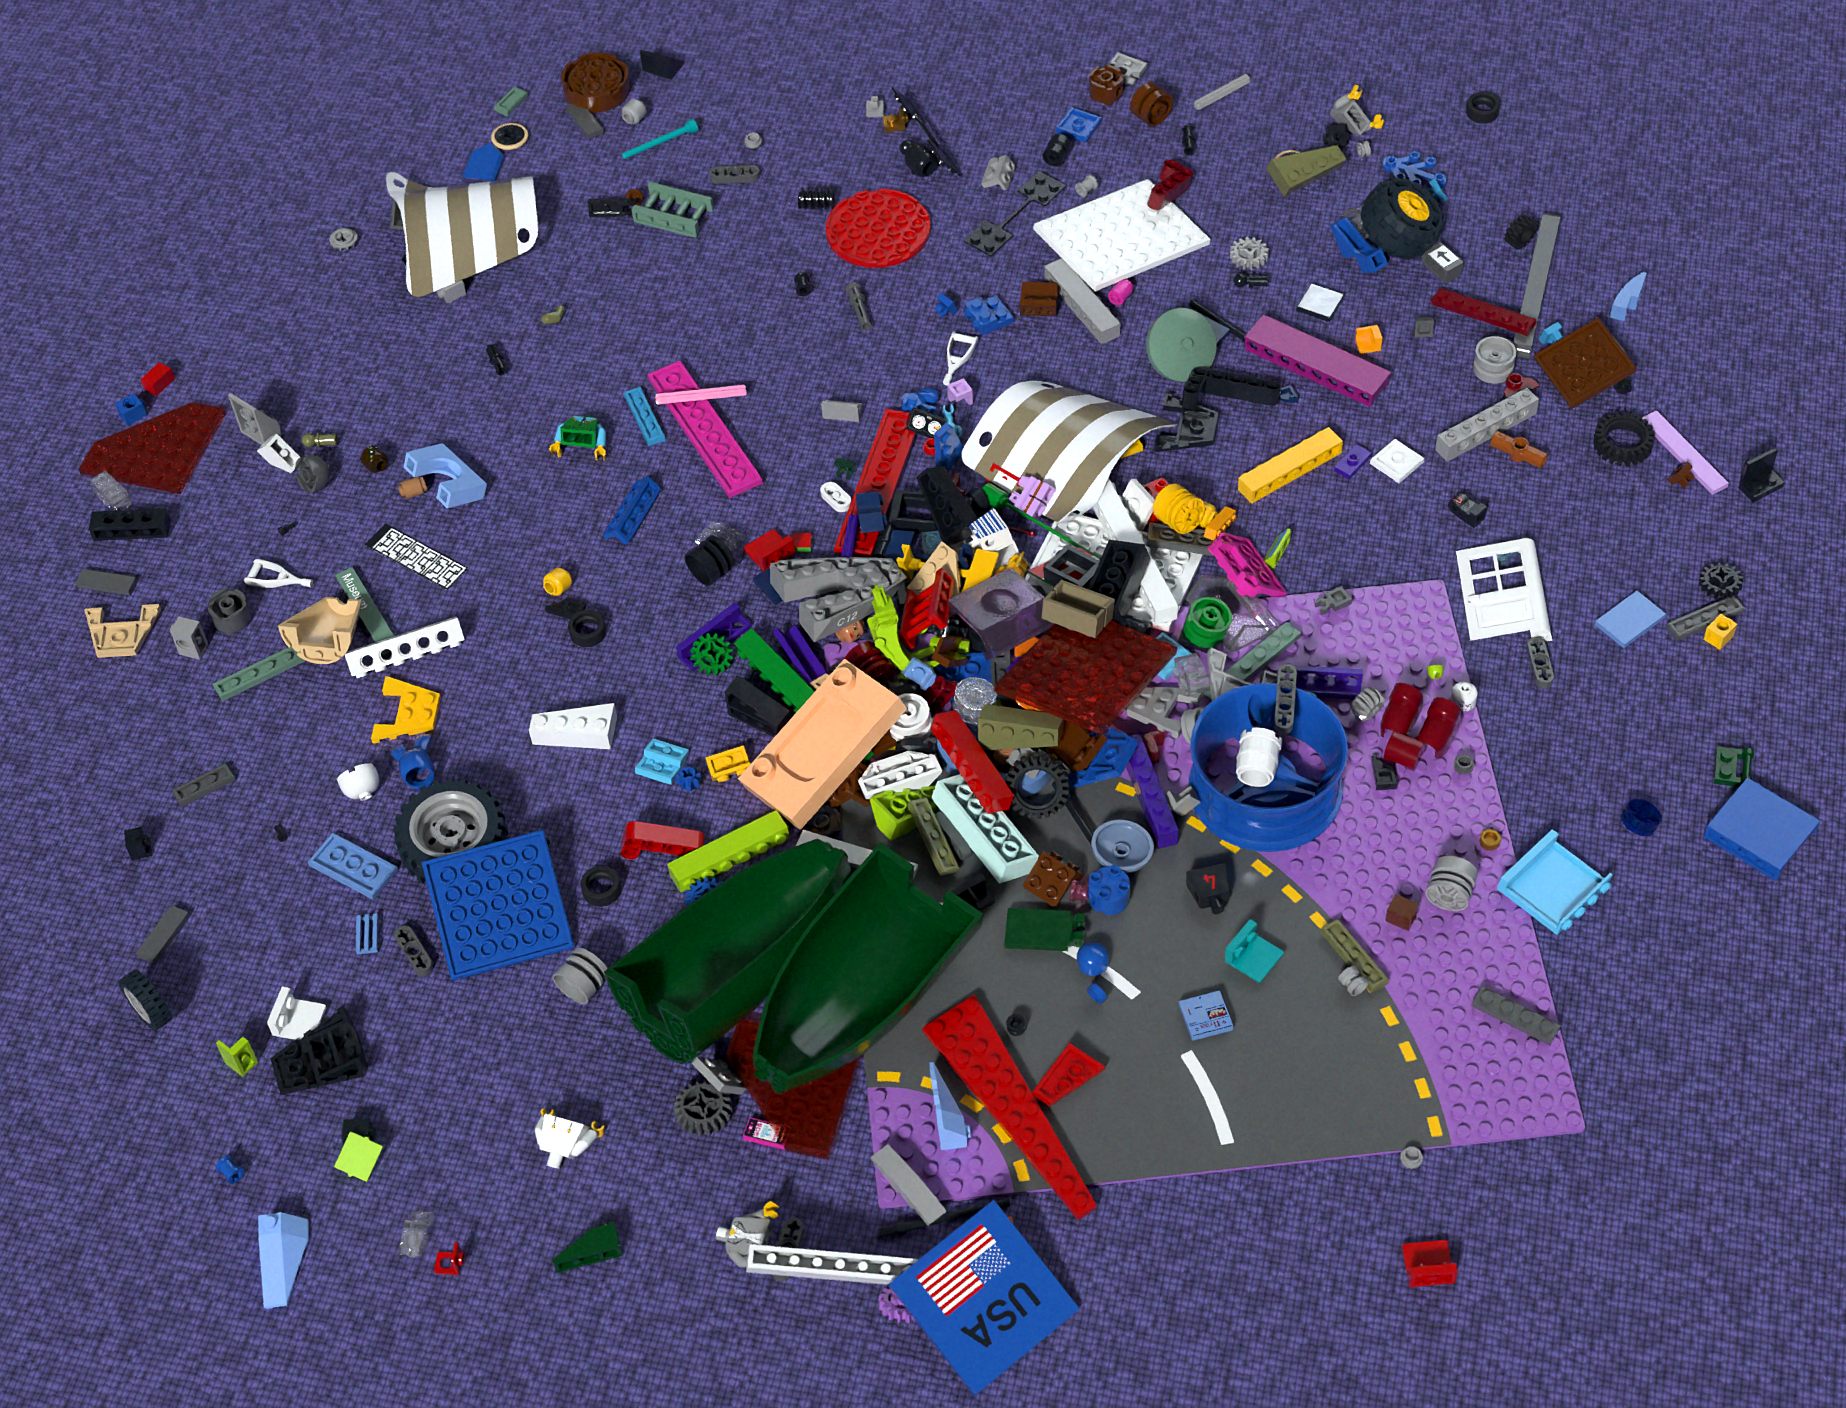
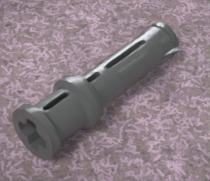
[845,282,872,331]

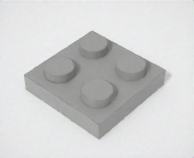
[692,1057,746,1095]

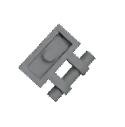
[1110,53,1147,85]

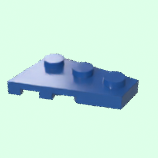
[934,423,964,470]

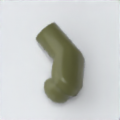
[541,305,565,324]

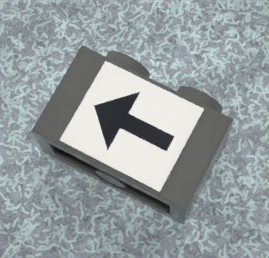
[1422,242,1464,284]

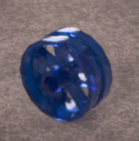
[1621,799,1662,836]

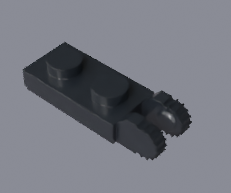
[588,198,637,217]

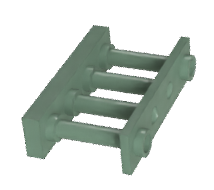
[632,182,714,238]

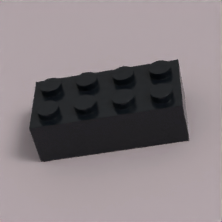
[1088,540,1151,622]

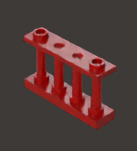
[898,568,955,649]

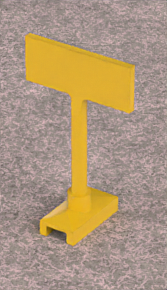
[897,544,999,603]

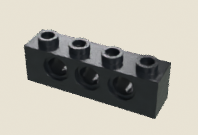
[89,508,171,541]

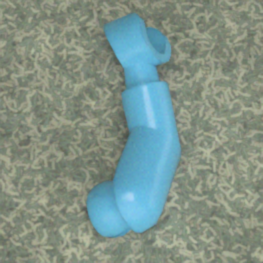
[942,404,962,438]

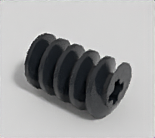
[798,187,835,210]

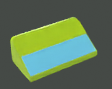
[1264,529,1291,568]

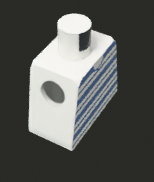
[964,509,1013,551]

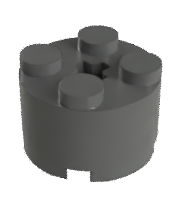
[208,589,252,635]

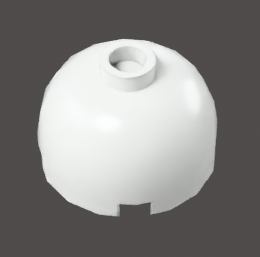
[337,763,379,801]

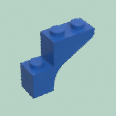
[1330,217,1388,273]

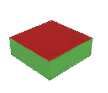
[792,533,812,552]

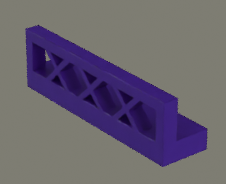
[676,603,752,672]
[773,626,829,687]
[1285,665,1363,699]

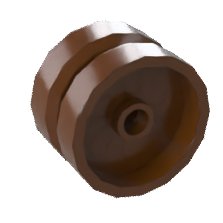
[1130,82,1174,127]

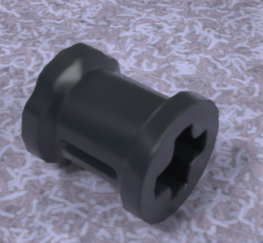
[794,272,812,296]

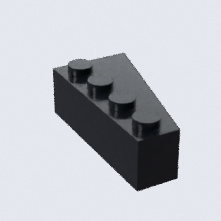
[916,466,978,544]

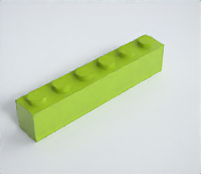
[667,810,790,893]

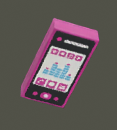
[743,1118,792,1150]

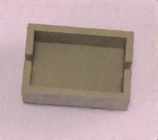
[1042,580,1115,638]

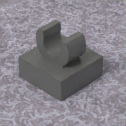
[1414,316,1434,338]

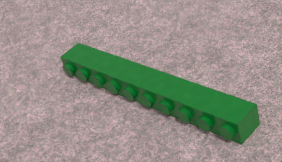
[734,628,874,764]

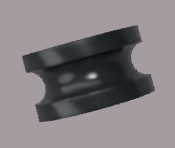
[1006,1014,1026,1036]

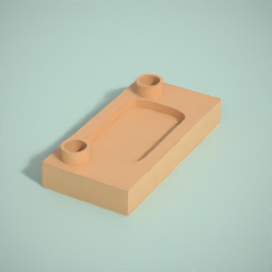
[738,659,907,830]

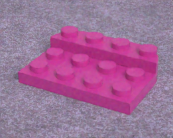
[1207,532,1287,598]

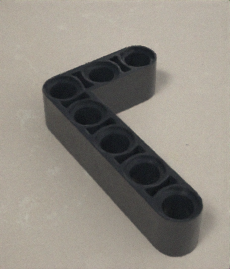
[1182,367,1281,410]

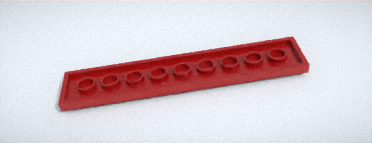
[834,409,917,558]

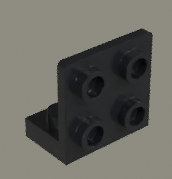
[1738,448,1785,502]

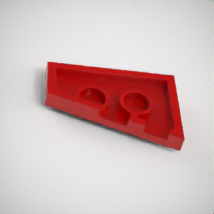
[1032,1043,1105,1106]

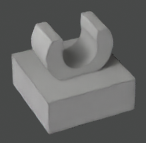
[866,96,884,117]

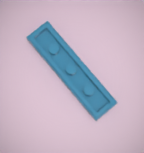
[623,387,666,446]

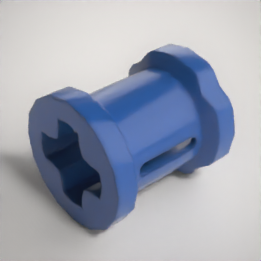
[215,1155,245,1184]

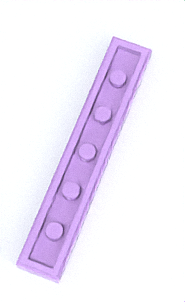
[1641,410,1729,495]

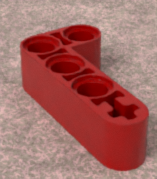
[621,821,705,859]

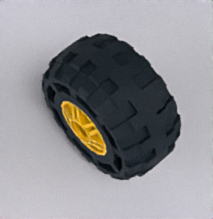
[1361,177,1444,260]

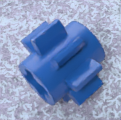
[676,766,702,792]

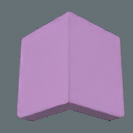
[947,378,973,405]

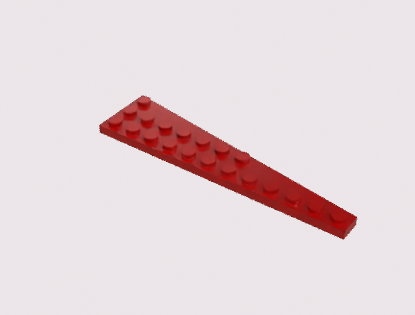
[922,994,1096,1221]

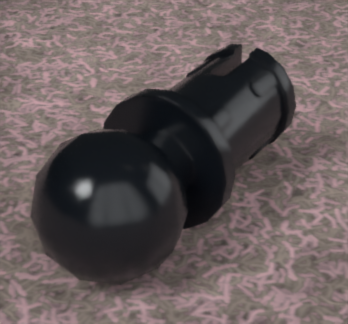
[1233,273,1268,288]

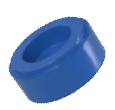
[1087,983,1108,1004]

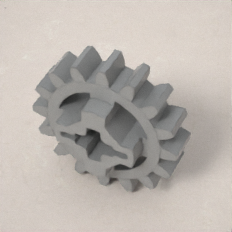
[1230,237,1269,270]

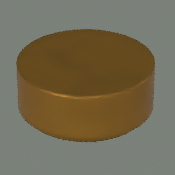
[1479,829,1501,851]

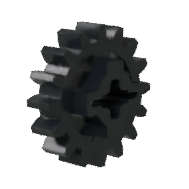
[1699,562,1743,600]
[928,617,968,637]

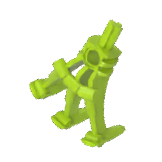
[867,585,940,680]

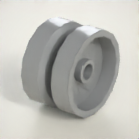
[1473,336,1517,384]

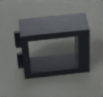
[889,490,937,535]
[1043,545,1100,589]

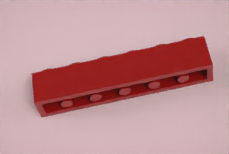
[930,710,1014,814]

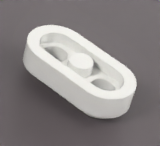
[821,482,851,512]

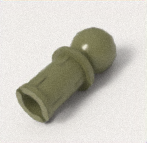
[302,433,338,447]

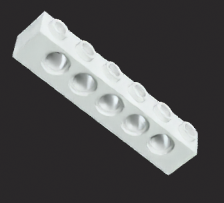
[344,616,465,678]

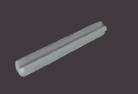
[1193,74,1250,110]

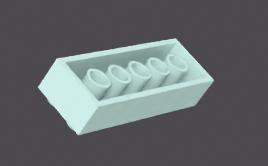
[931,774,1039,884]

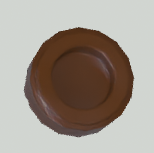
[625,189,643,206]

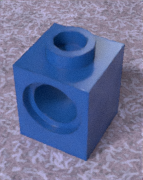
[115,393,147,426]

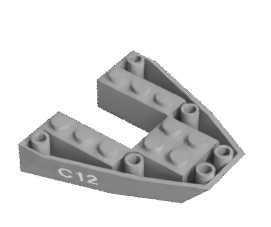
[770,557,907,642]

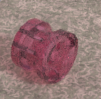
[1069,880,1088,904]

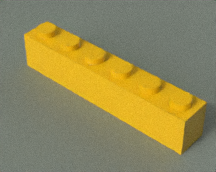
[1238,427,1343,504]

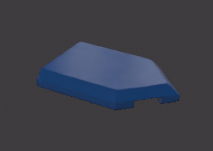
[462,142,504,181]

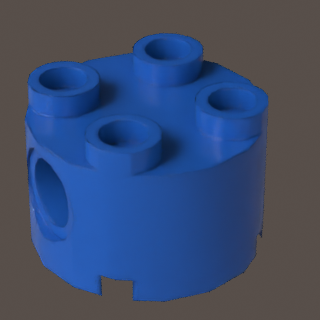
[1088,865,1130,915]

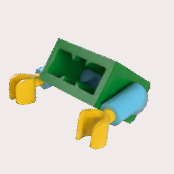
[549,415,606,461]

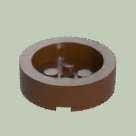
[561,52,630,113]

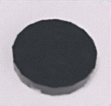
[895,738,936,755]
[802,804,843,839]

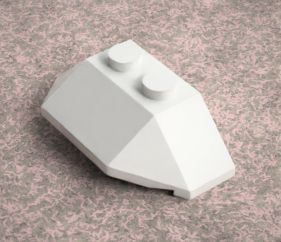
[858,751,942,800]

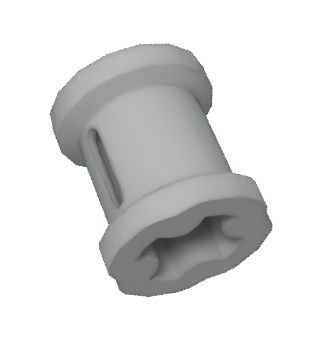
[1075,175,1098,197]

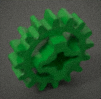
[690,633,733,676]

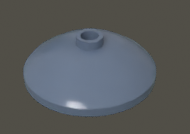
[1091,820,1154,872]

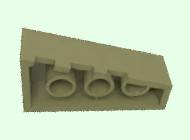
[978,704,1064,750]

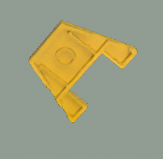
[371,677,441,743]

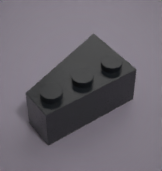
[725,675,791,737]

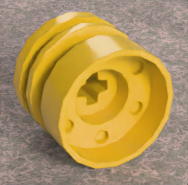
[1153,484,1205,534]

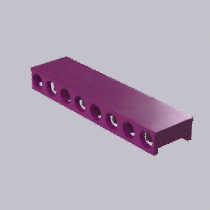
[1244,314,1391,407]

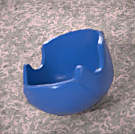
[1076,943,1109,976]

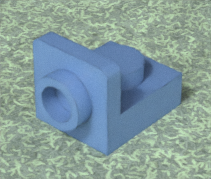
[902,656,936,691]

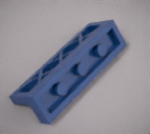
[602,476,661,545]

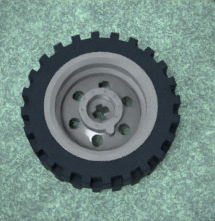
[394,778,509,884]

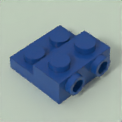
[963,295,1014,336]

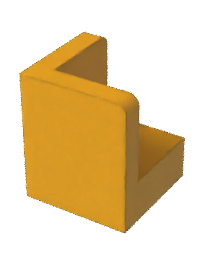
[1355,325,1382,354]

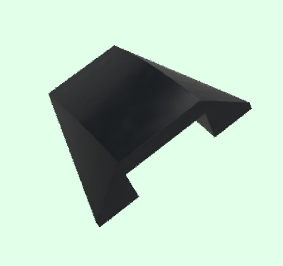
[270,1005,368,1095]

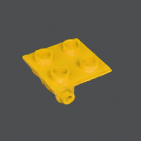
[990,551,1028,589]

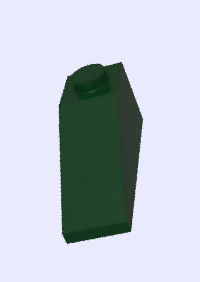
[552,1223,622,1273]

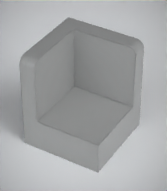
[1164,786,1201,817]

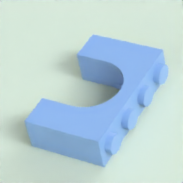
[404,443,487,508]

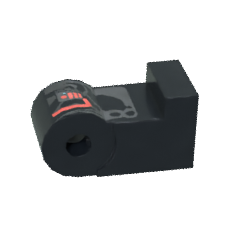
[1448,493,1487,528]

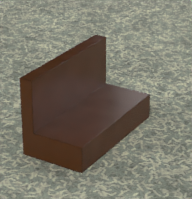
[932,635,969,668]

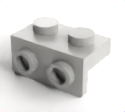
[981,155,1015,191]

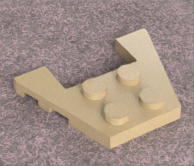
[85,604,161,658]

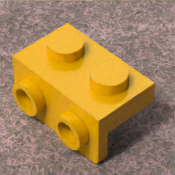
[705,745,751,783]

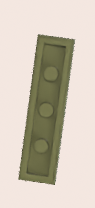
[907,797,960,876]
[1320,919,1389,994]

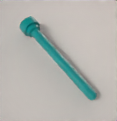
[622,119,698,159]

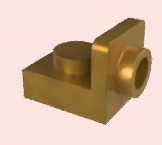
[883,107,908,133]

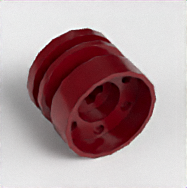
[844,641,895,687]

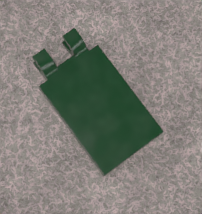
[1004,908,1085,951]

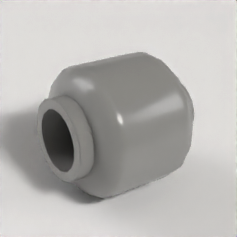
[622,99,647,124]

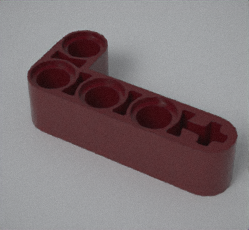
[1147,159,1193,210]

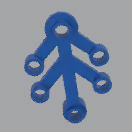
[1382,151,1446,188]

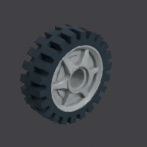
[118,969,172,1031]

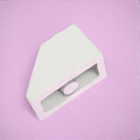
[257,434,300,473]

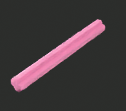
[655,385,747,405]

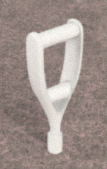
[943,332,978,385]
[244,559,313,588]

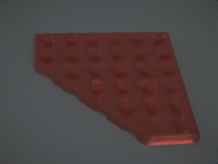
[79,402,226,494]
[726,1020,860,1160]

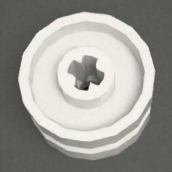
[889,693,933,741]

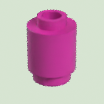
[1108,279,1133,305]

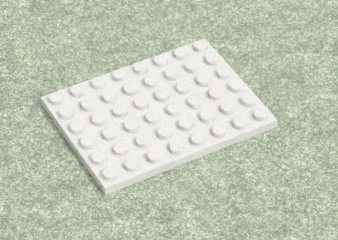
[1033,179,1210,291]
[1022,512,1205,632]

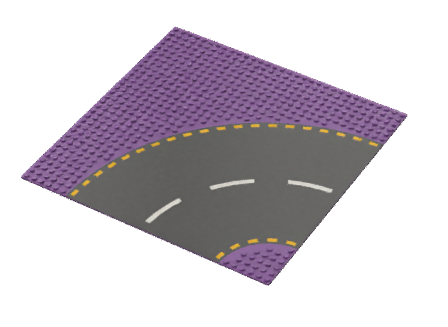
[824,579,1585,1209]

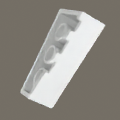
[529,703,617,749]

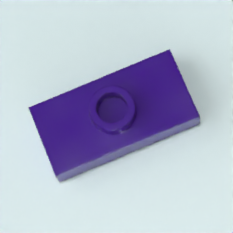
[1334,444,1372,480]

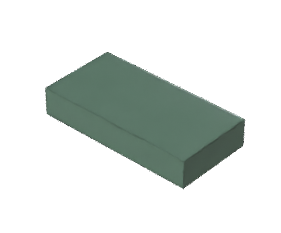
[494,87,528,116]

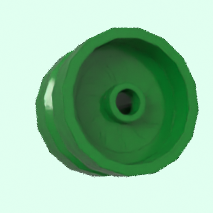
[1183,597,1232,648]

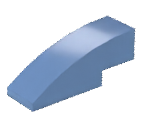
[1610,272,1647,321]

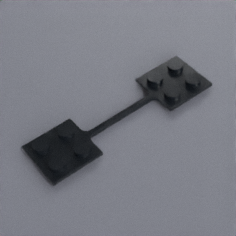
[891,87,962,177]
[963,171,1066,257]

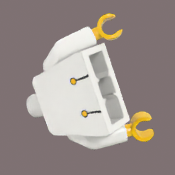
[534,1108,604,1169]

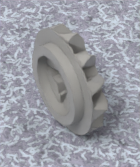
[329,228,358,251]

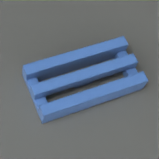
[356,913,379,954]

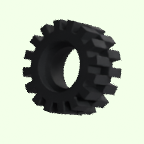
[1504,215,1538,250]

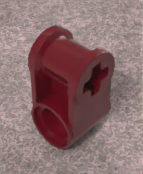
[921,676,958,713]

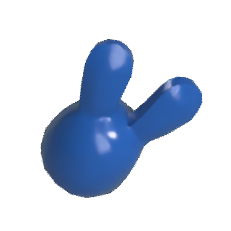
[391,734,435,790]

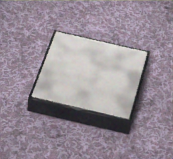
[1296,283,1344,322]

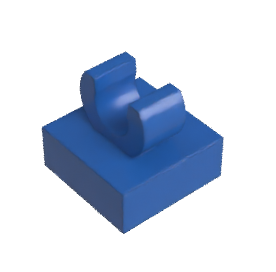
[935,293,958,317]

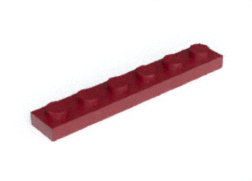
[1431,288,1537,336]

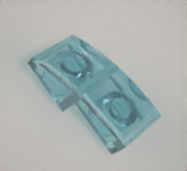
[921,531,941,555]

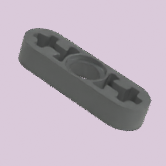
[709,165,760,184]
[1526,637,1554,689]
[935,811,972,860]
[394,926,433,977]
[772,1218,804,1281]

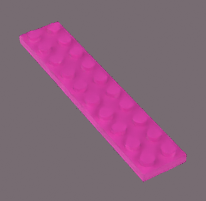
[647,361,763,498]

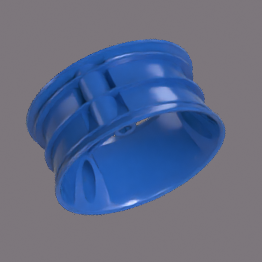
[1189,683,1348,852]

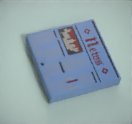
[1178,991,1234,1041]

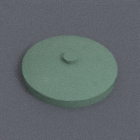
[1146,308,1217,382]

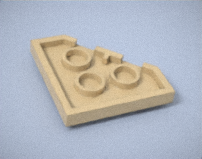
[907,541,962,617]

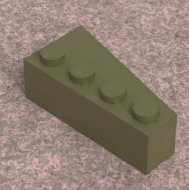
[1266,145,1347,197]

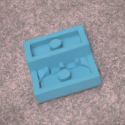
[635,739,689,785]

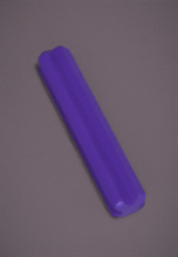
[841,514,859,558]

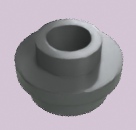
[1453,755,1474,774]

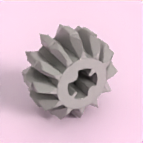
[1350,687,1386,721]

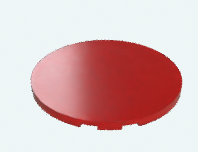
[826,189,931,268]

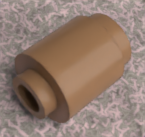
[398,477,427,500]

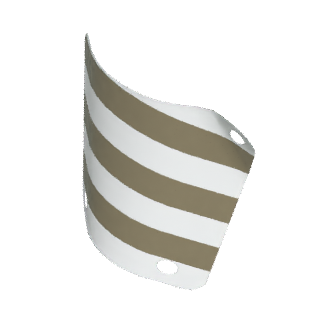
[386,172,538,297]
[962,381,1178,523]

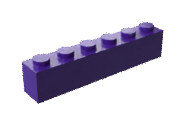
[1126,733,1178,849]

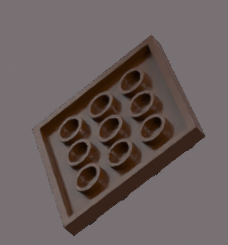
[1533,318,1637,409]

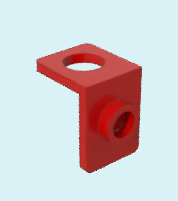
[434,1242,465,1275]

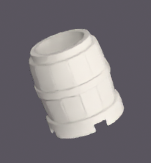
[1236,727,1282,787]

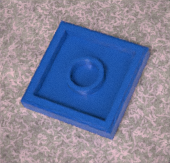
[1056,107,1102,143]

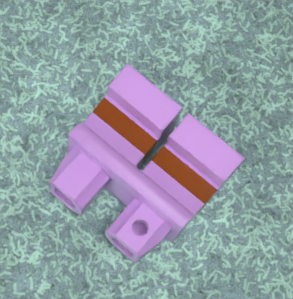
[1009,476,1056,520]

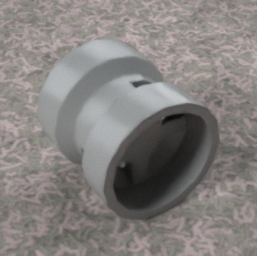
[1338,966,1368,996]

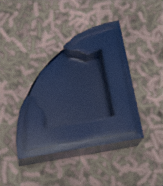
[1279,385,1298,403]

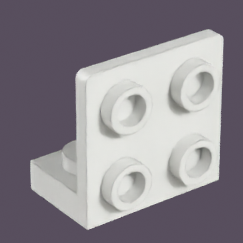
[267,987,326,1040]

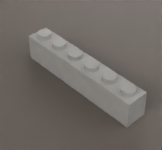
[1044,258,1121,345]

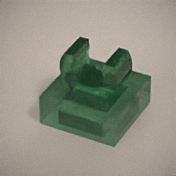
[834,458,858,480]

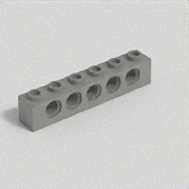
[1436,388,1539,462]

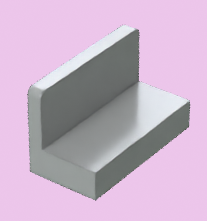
[821,400,862,422]

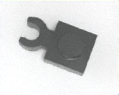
[1315,586,1352,615]

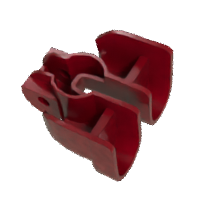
[1380,683,1461,771]

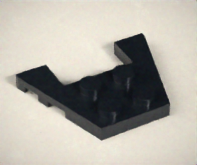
[1154,393,1218,452]

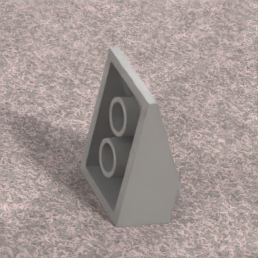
[228,393,282,445]

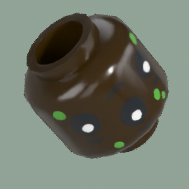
[360,445,388,473]

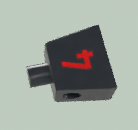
[1186,863,1229,914]

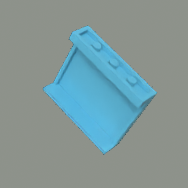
[1497,829,1613,935]

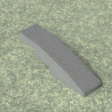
[870,1144,946,1226]

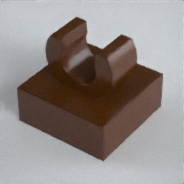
[1667,461,1694,488]

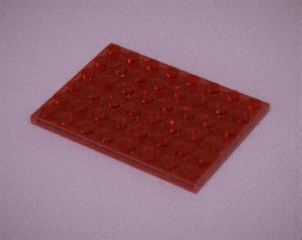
[994,621,1177,735]

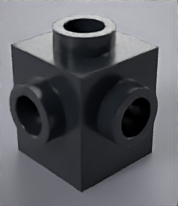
[1323,124,1349,150]

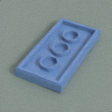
[308,833,398,900]

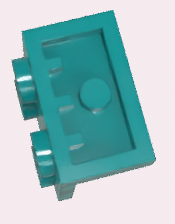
[1225,919,1284,983]

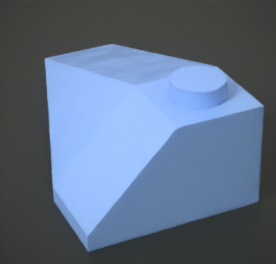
[929,1062,971,1150]
[258,1212,309,1309]

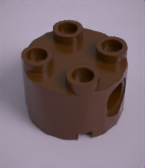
[1089,65,1123,106]

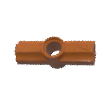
[1490,431,1549,468]

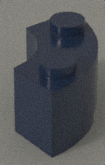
[855,490,887,533]

